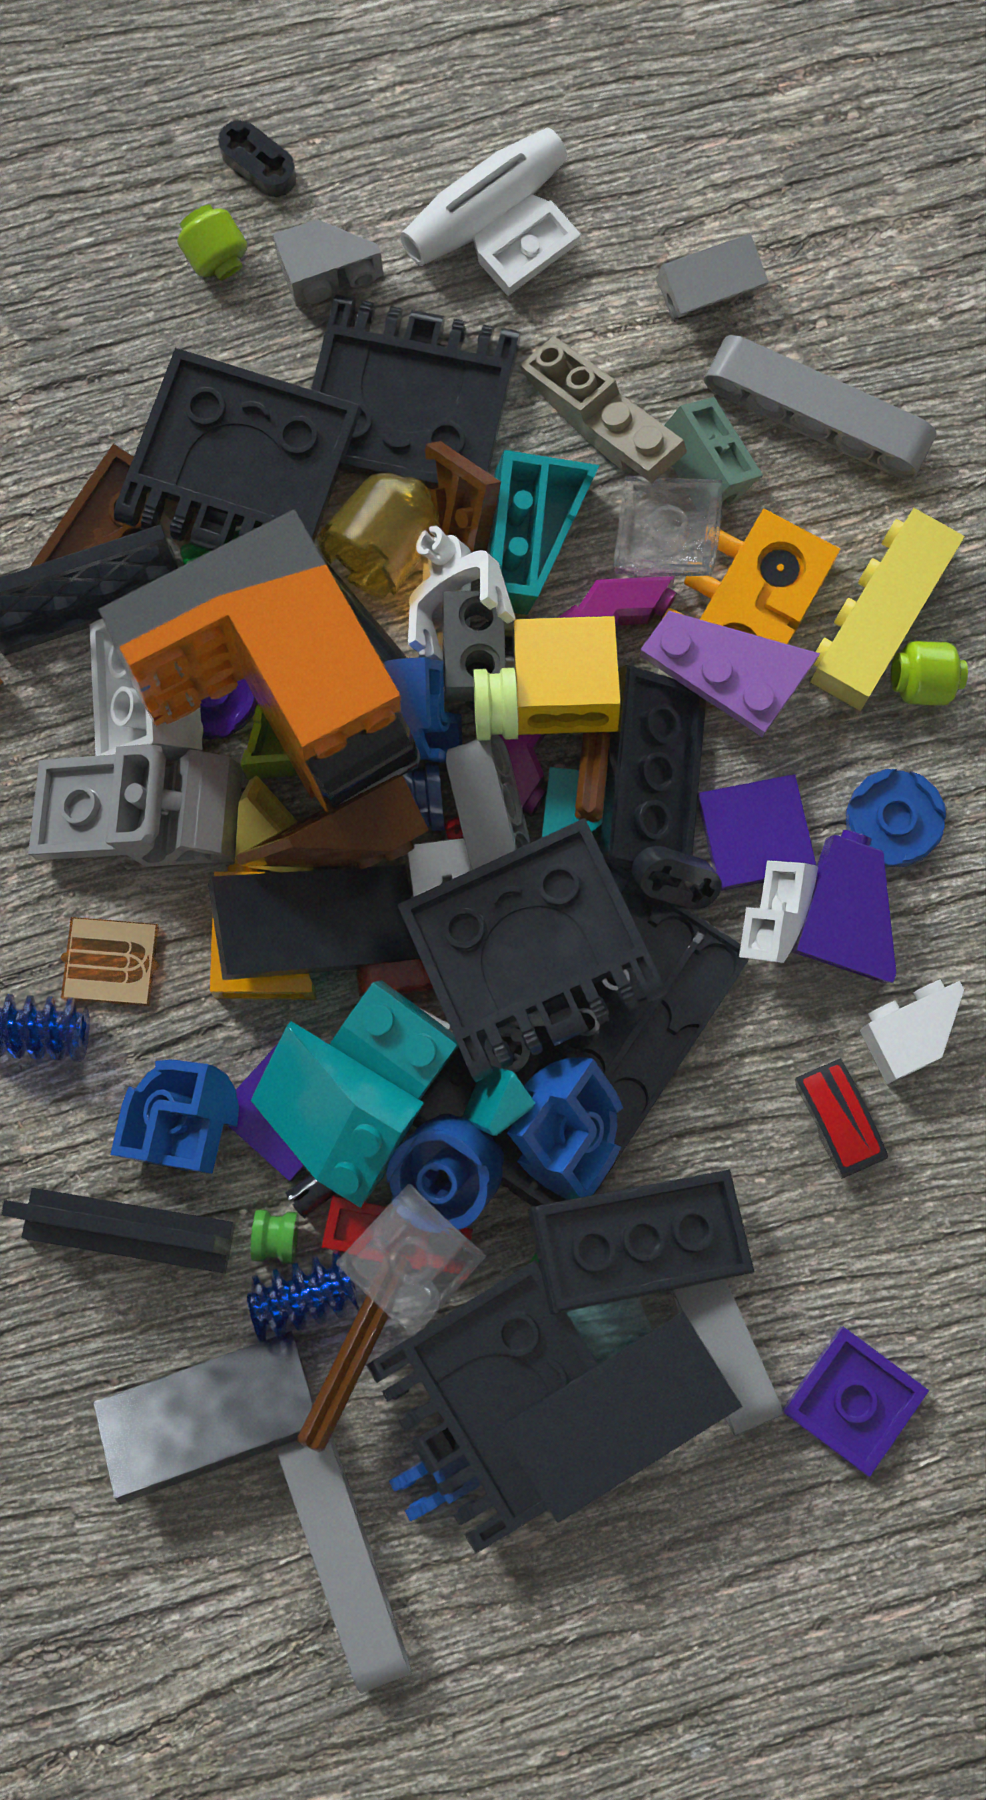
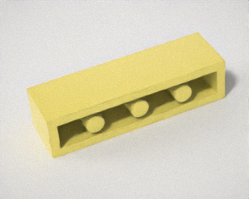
[810,507,965,711]

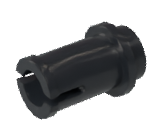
[285,1175,337,1219]

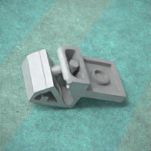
[28,744,243,867]

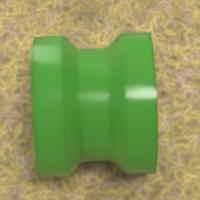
[250,1209,299,1265]

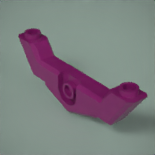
[498,576,677,816]

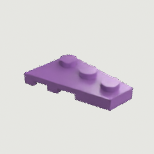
[639,611,820,738]

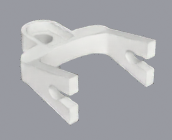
[408,526,515,661]

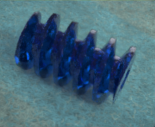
[0,994,90,1062]
[247,1250,361,1343]

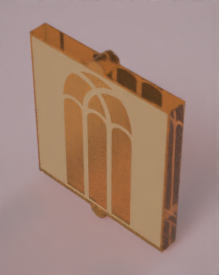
[61,917,159,1007]

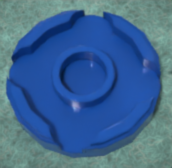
[845,769,946,867]

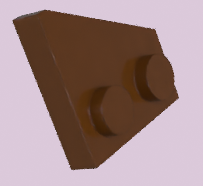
[425,441,501,553]

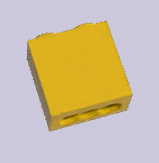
[514,616,620,735]

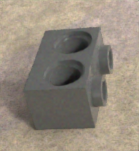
[442,591,515,702]

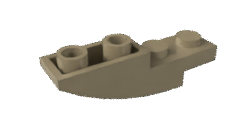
[519,336,687,483]

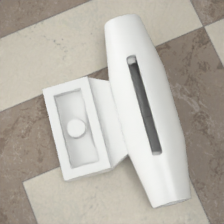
[400,128,581,296]

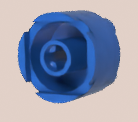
[386,1113,504,1233]

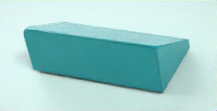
[462,1065,535,1136]

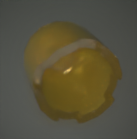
[317,473,439,599]

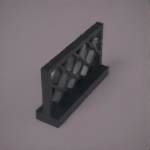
[0,525,179,656]
[1,1188,236,1274]

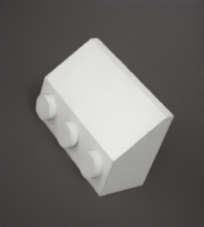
[89,619,203,762]

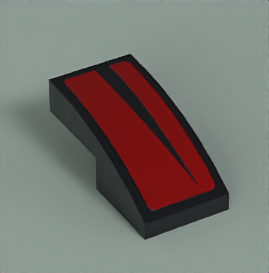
[795,1058,888,1179]

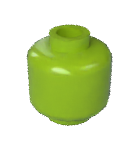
[177,204,248,281]
[890,641,968,706]

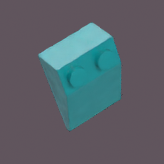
[329,980,459,1100]
[250,1021,424,1208]

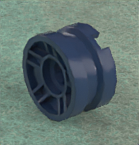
[398,762,445,832]

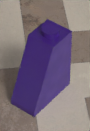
[791,830,897,983]

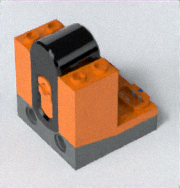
[98,509,421,813]

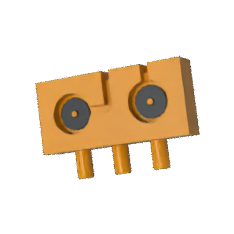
[662,508,841,645]

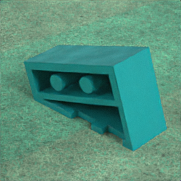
[487,450,600,615]

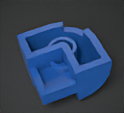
[384,657,462,763]
[507,1057,623,1200]
[110,1059,239,1174]

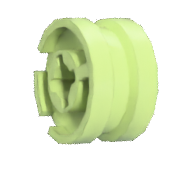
[473,668,518,741]

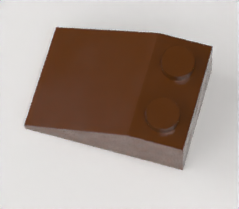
[235,775,429,869]

